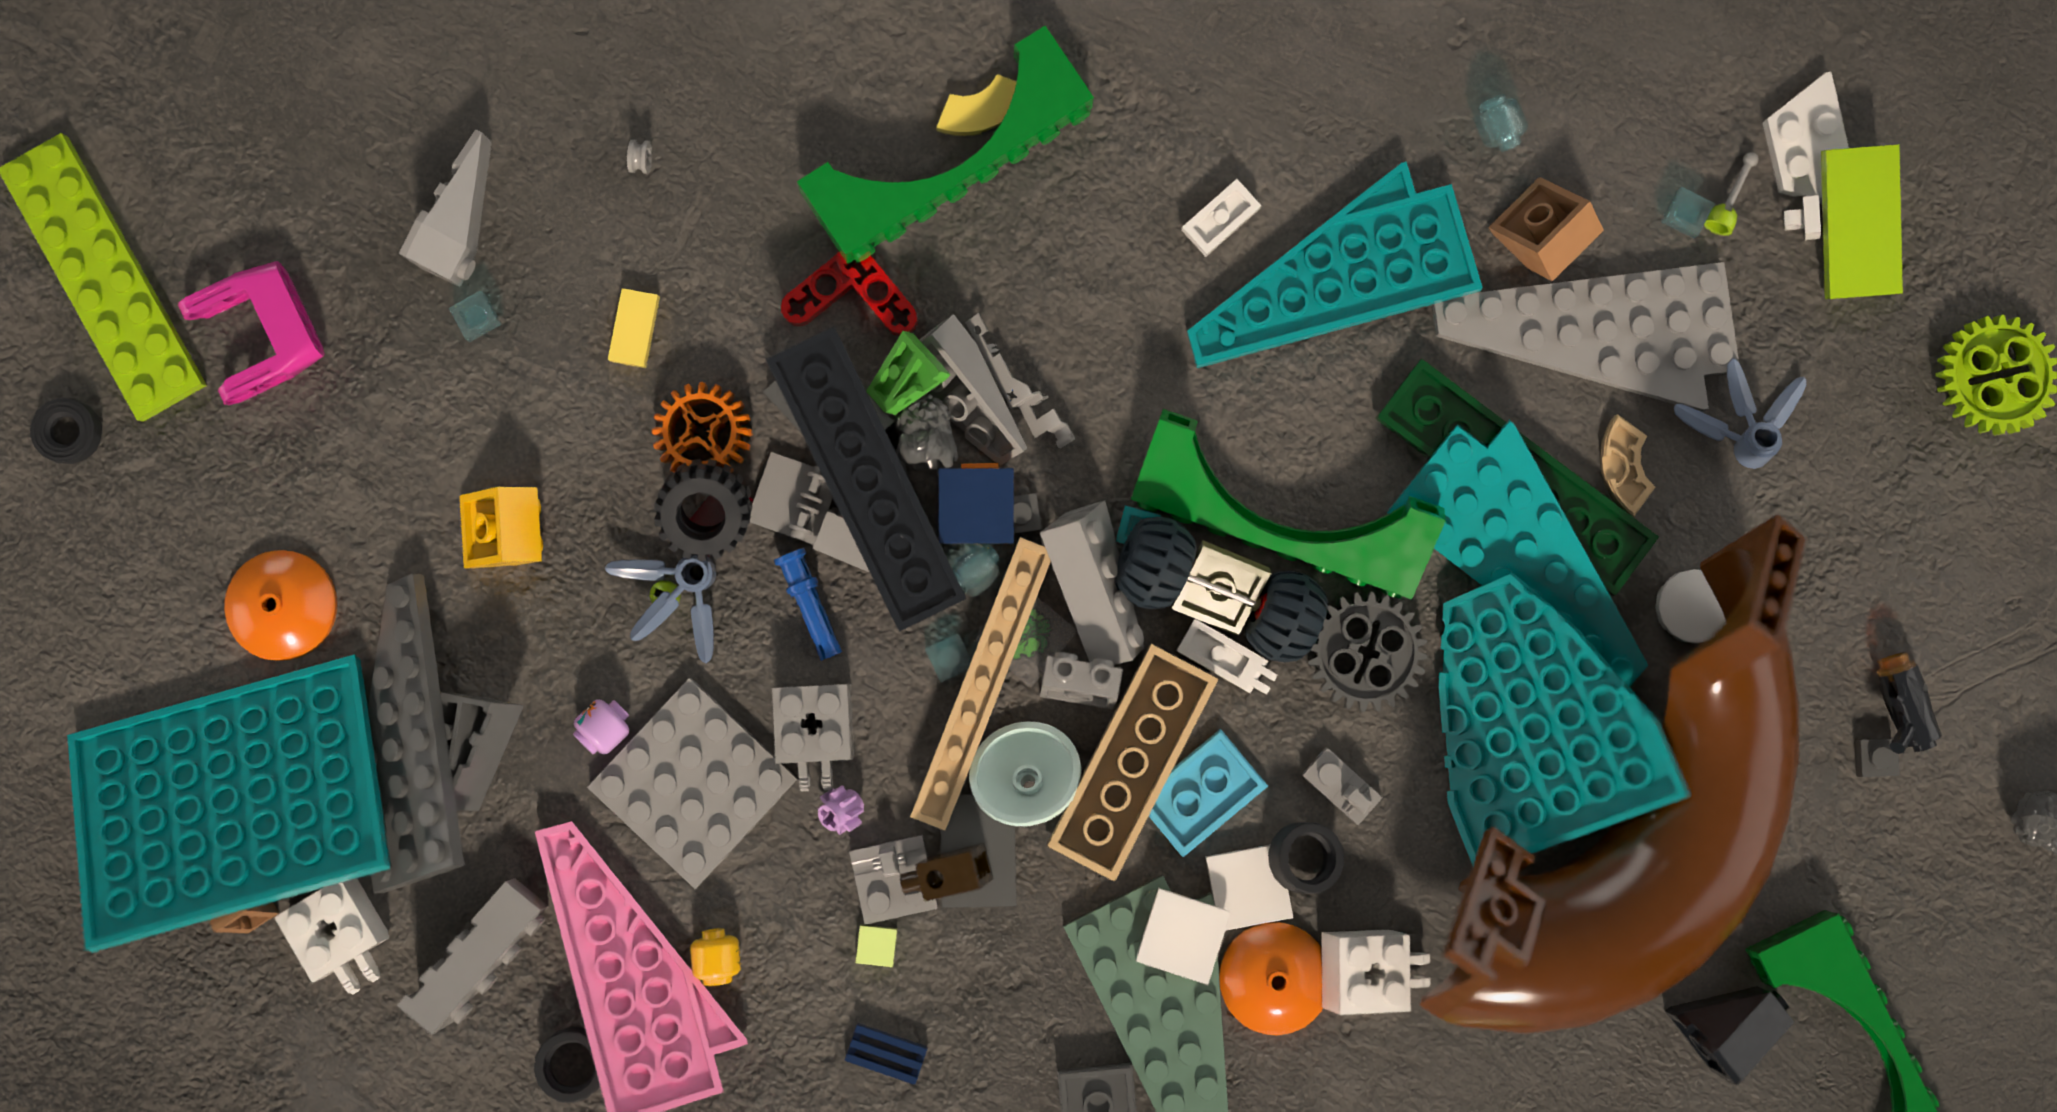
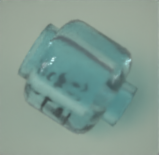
[1473,94,1528,152]
[948,544,1000,597]

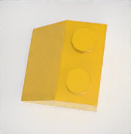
[459,487,543,569]

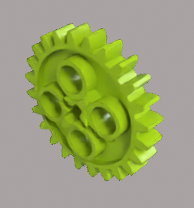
[1935,314,2057,435]

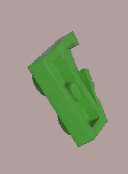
[866,331,950,415]

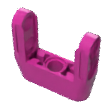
[178,261,325,405]

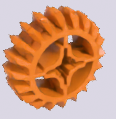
[652,382,753,473]

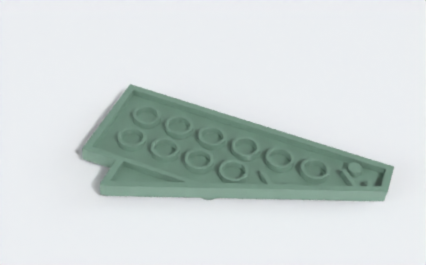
[1063,875,1228,1112]

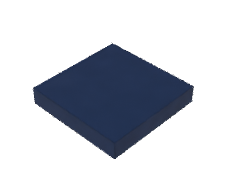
[939,468,1014,544]

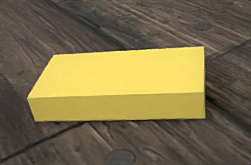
[608,288,660,368]

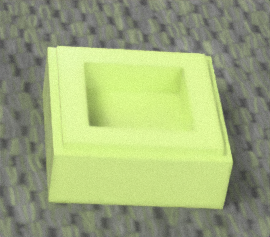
[856,924,898,967]

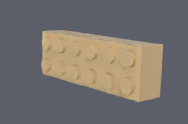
[1047,644,1218,881]

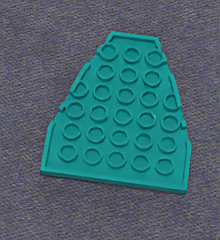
[1439,574,1691,865]

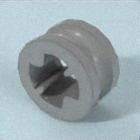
[627,139,652,174]

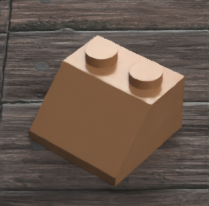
[1488,177,1604,281]

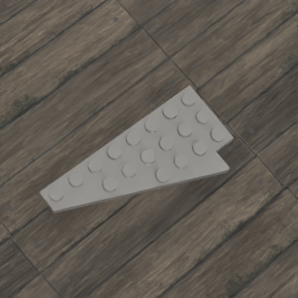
[1432,262,1739,411]

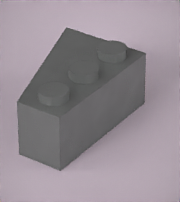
[440,692,524,811]

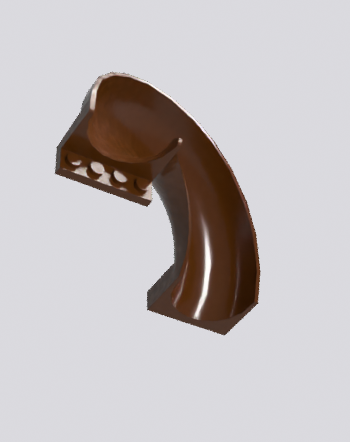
[1419,514,1806,1034]

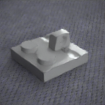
[849,834,938,925]

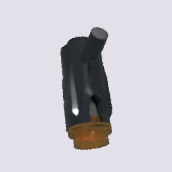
[1876,652,1942,754]

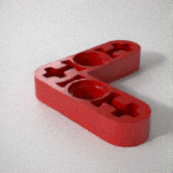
[781,252,918,336]

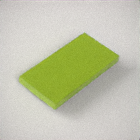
[1821,144,1903,299]

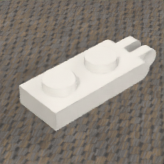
[1176,619,1278,694]

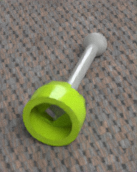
[1704,152,1758,236]

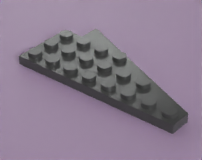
[368,573,464,893]

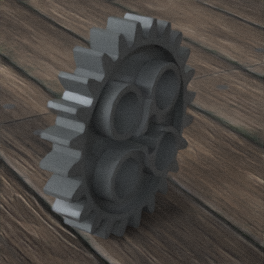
[1306,592,1428,712]

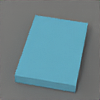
[1149,729,1268,857]

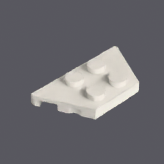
[1762,72,1849,204]

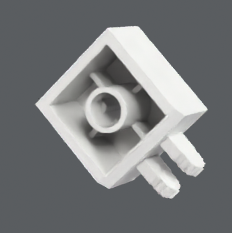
[274,878,389,995]
[1321,930,1430,1015]

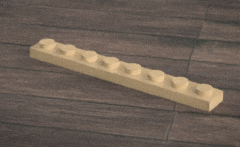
[910,538,1051,831]

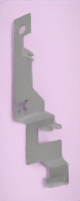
[965,313,1075,449]

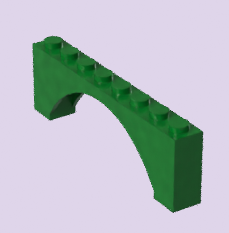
[797,26,1094,264]
[1130,409,1446,599]
[1745,910,1939,1112]

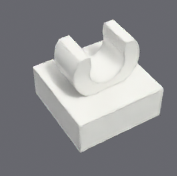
[1784,195,1821,240]

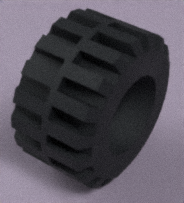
[654,459,753,561]

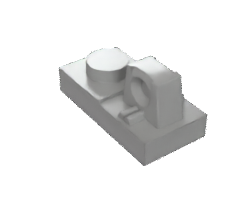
[1301,747,1383,825]

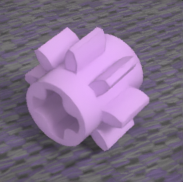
[818,785,864,835]

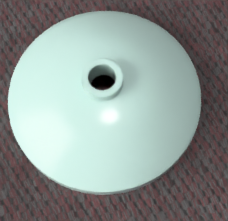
[969,721,1082,826]

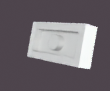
[1181,179,1261,257]

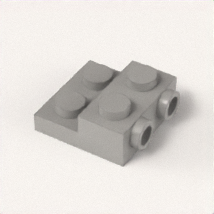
[1040,652,1122,710]

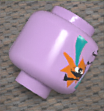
[573,699,629,755]

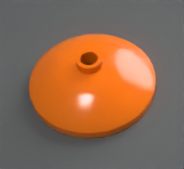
[224,550,337,661]
[1219,922,1323,1035]

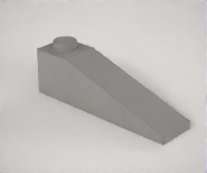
[399,129,492,287]
[919,314,1027,466]

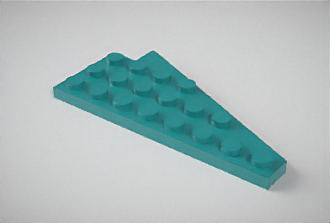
[1187,162,1483,368]
[1387,419,1648,687]

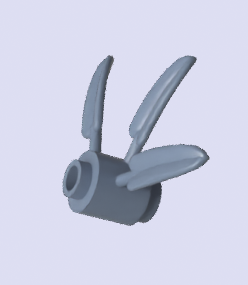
[1674,358,1806,469]
[605,554,716,663]

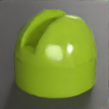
[649,580,681,603]

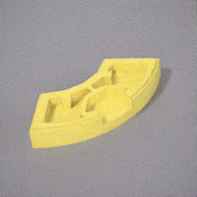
[936,74,1016,136]

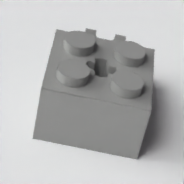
[772,684,854,792]

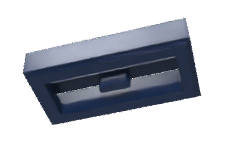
[844,1023,928,1085]

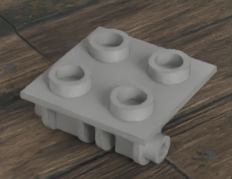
[750,452,833,544]

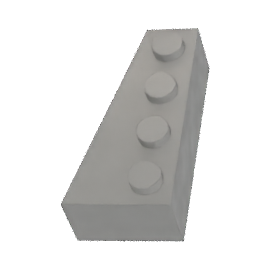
[1040,500,1144,665]
[396,878,549,1035]

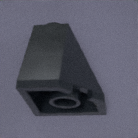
[1665,986,1794,1085]

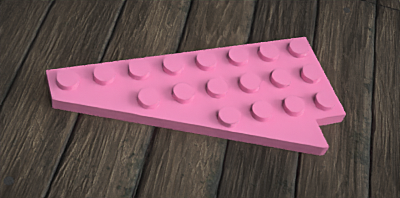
[535,821,748,1112]

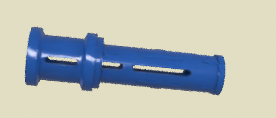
[774,548,843,661]

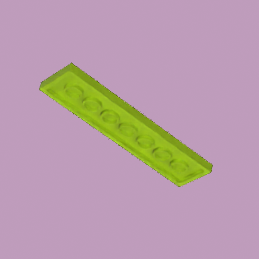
[0,133,207,422]

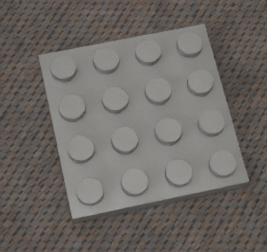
[587,678,799,889]

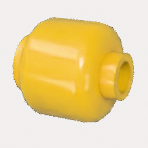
[690,928,741,986]

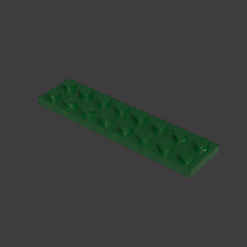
[1375,359,1659,596]

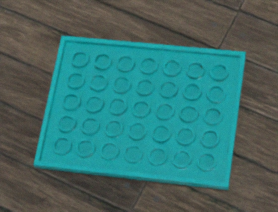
[67,654,391,952]

